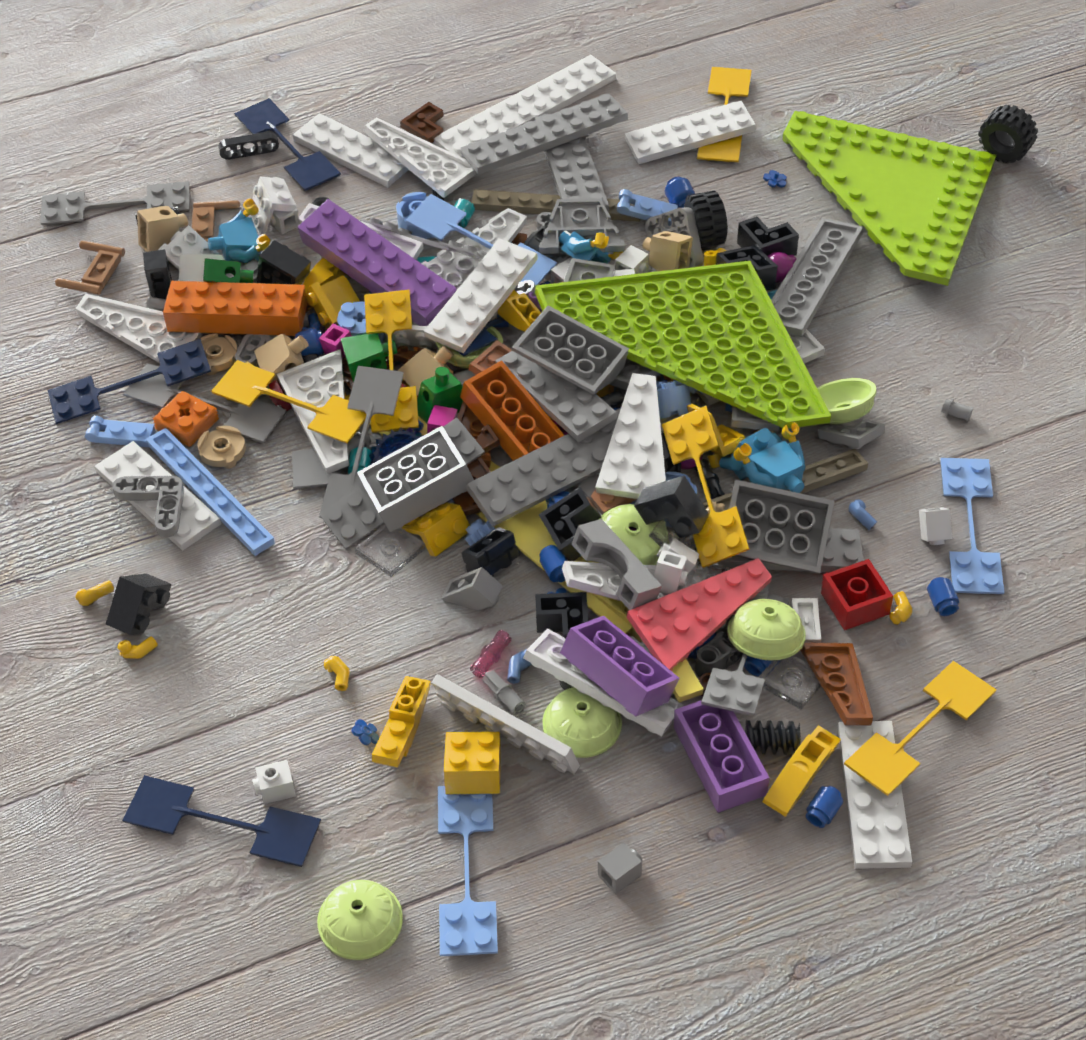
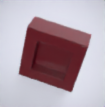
[268,380,292,411]

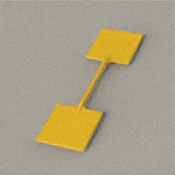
[697,67,752,163]
[364,289,419,433]
[211,360,367,444]
[662,406,750,568]
[844,661,997,796]

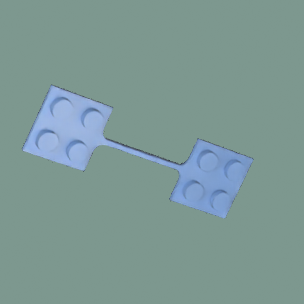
[406,194,557,285]
[940,458,1004,594]
[438,786,498,957]

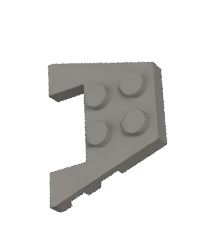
[539,198,625,254]

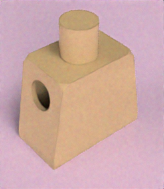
[137,206,188,252]
[643,231,693,271]
[254,334,309,384]
[398,346,454,395]

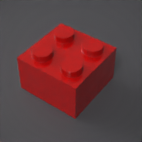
[821,559,893,631]

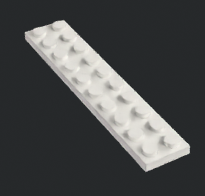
[433,55,616,159]

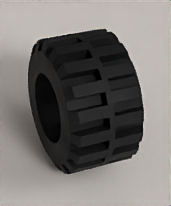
[978,104,1038,163]
[684,190,728,248]

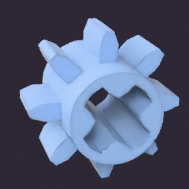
[465,519,495,546]

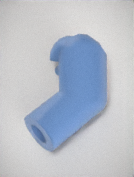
[848,499,877,530]
[507,649,532,684]

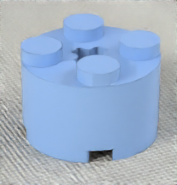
[396,192,435,239]
[337,301,385,343]
[656,380,691,418]

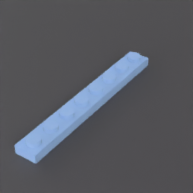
[146,428,275,556]

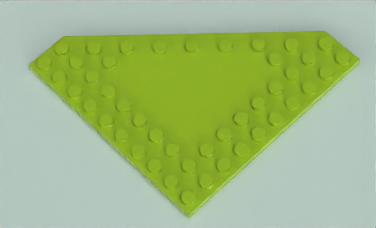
[782,111,996,286]
[535,261,831,429]

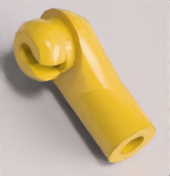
[75,581,114,606]
[117,636,158,659]
[324,656,350,691]

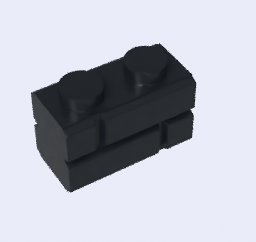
[461,527,520,577]

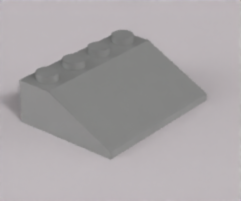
[511,306,629,395]
[357,426,474,532]
[729,480,834,574]

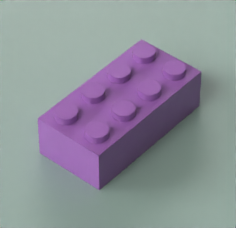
[560,616,679,717]
[674,700,770,813]

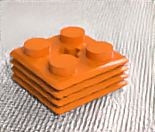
[153,391,219,447]

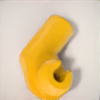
[889,591,912,625]

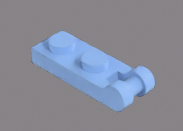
[617,189,678,227]
[85,416,156,448]

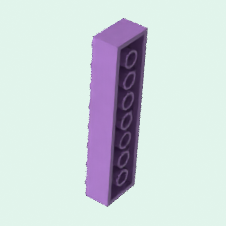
[297,199,457,326]

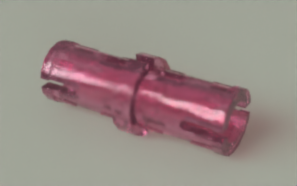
[470,630,512,678]

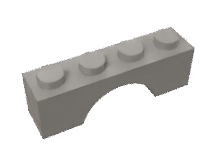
[572,519,662,610]

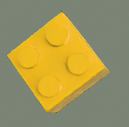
[444,732,501,794]

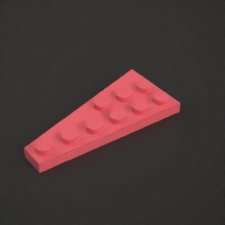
[626,558,772,671]

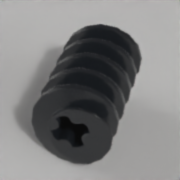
[745,720,801,755]

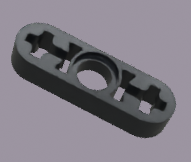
[218,132,279,160]

